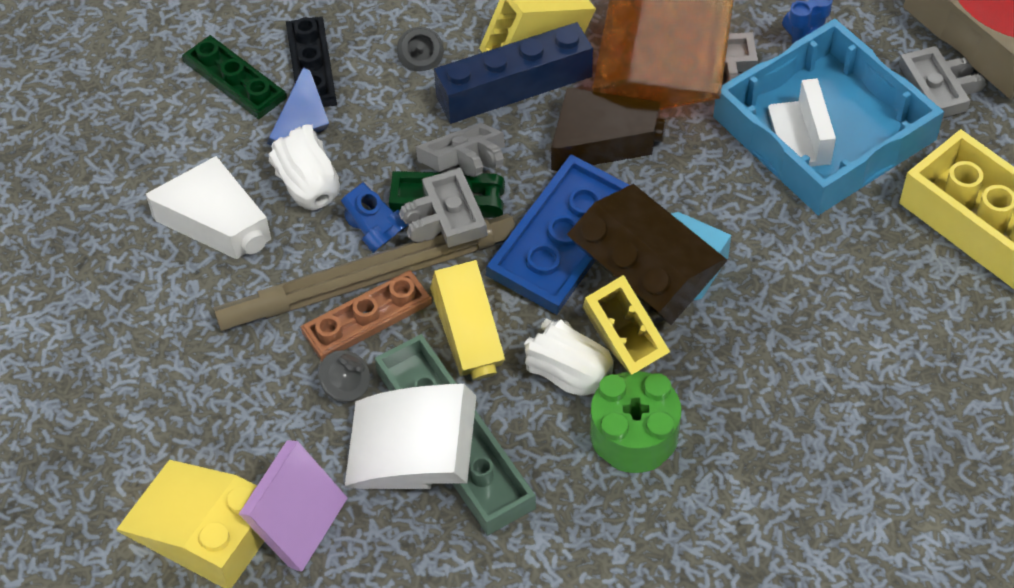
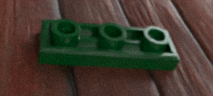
[182,35,287,120]

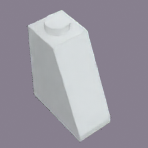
[146,156,271,259]

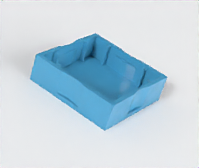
[713,19,944,216]

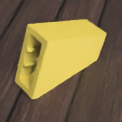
[479,0,596,53]
[430,260,505,381]
[582,275,670,375]

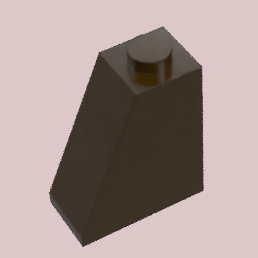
[551,88,666,171]

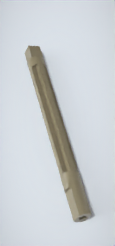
[213,214,516,331]

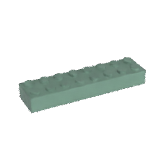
[374,334,536,536]

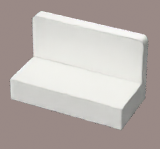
[768,78,836,167]

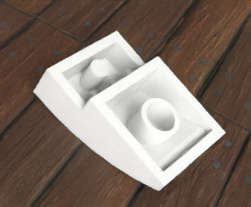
[344,384,476,489]

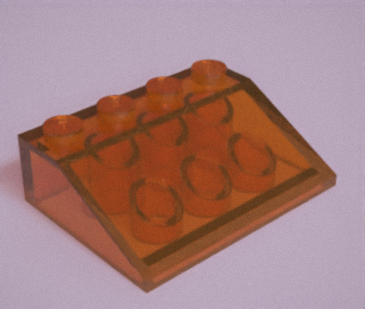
[592,0,734,110]

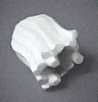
[268,124,340,211]
[524,319,614,396]

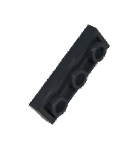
[286,16,337,107]

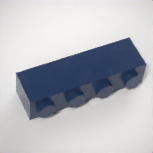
[434,22,593,124]

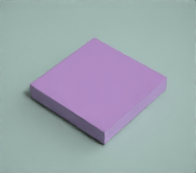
[239,440,348,572]

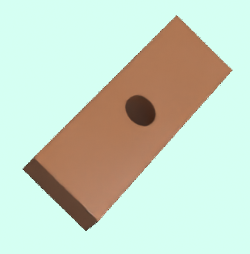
[301,270,432,361]

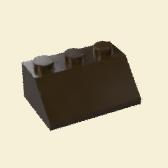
[567,184,727,325]

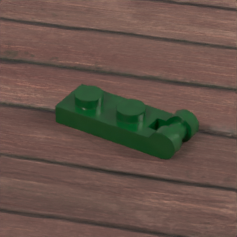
[389,171,505,218]

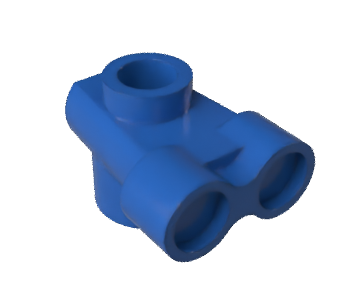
[782,0,833,44]
[341,182,409,253]

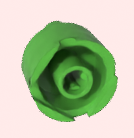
[590,371,681,473]

